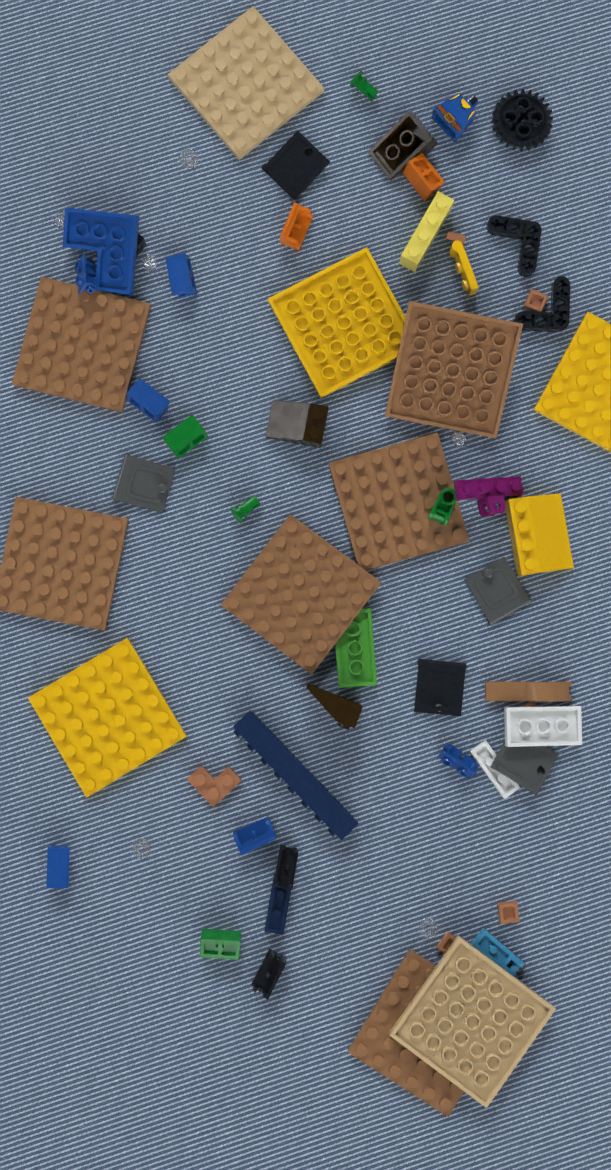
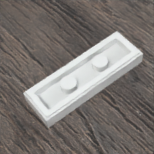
[470,740,520,799]

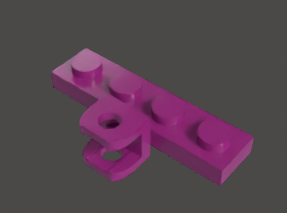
[454,476,524,517]

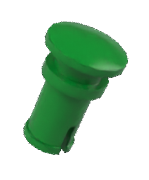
[350,71,379,102]
[230,495,261,523]

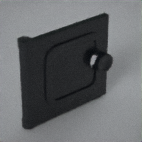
[262,130,330,201]
[414,659,467,716]

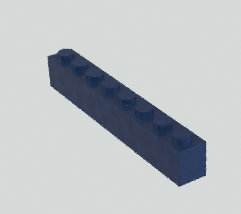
[233,710,358,840]

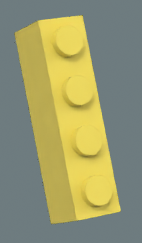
[399,191,454,272]

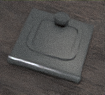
[112,454,175,513]
[464,557,532,626]
[490,741,559,795]

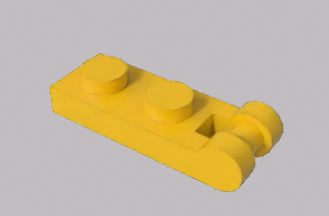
[449,240,479,296]

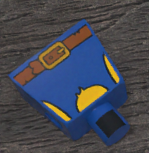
[431,93,478,143]

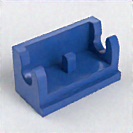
[165,253,197,298]
[127,379,170,423]
[233,816,277,855]
[46,845,70,889]

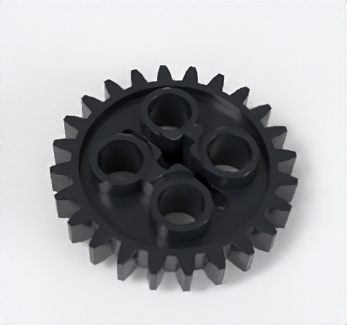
[491,89,553,151]

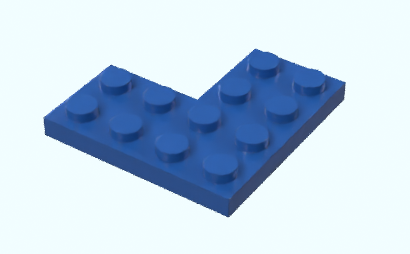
[63,207,139,295]

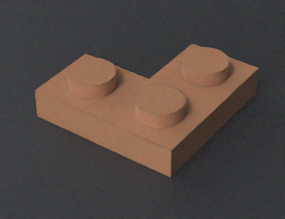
[187,765,242,807]

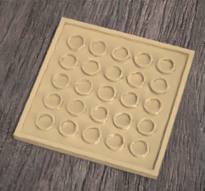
[168,6,324,160]
[389,935,556,1108]

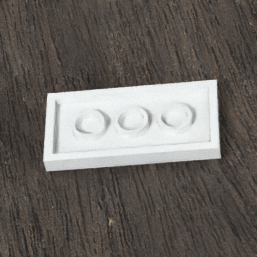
[504,706,582,747]

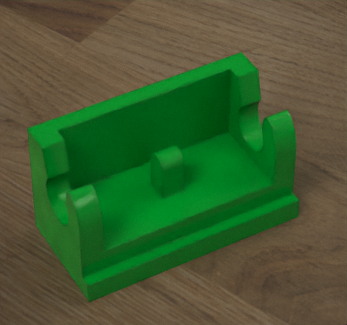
[162,415,208,459]
[200,929,241,960]

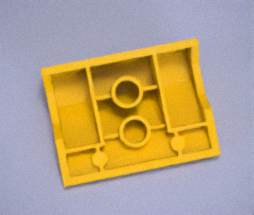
[505,493,574,577]

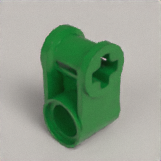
[427,488,456,527]

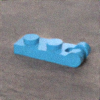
[471,928,526,977]

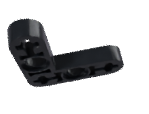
[486,215,542,277]
[513,276,570,332]

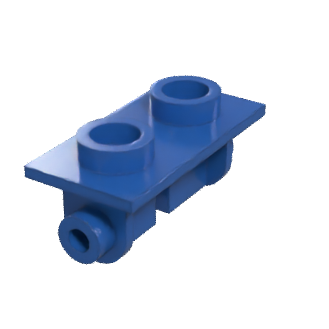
[75,253,96,295]
[437,743,479,778]

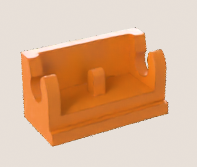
[403,153,445,202]
[280,202,313,251]

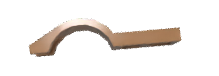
[485,681,572,702]

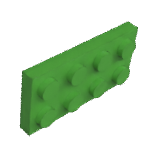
[335,608,377,688]

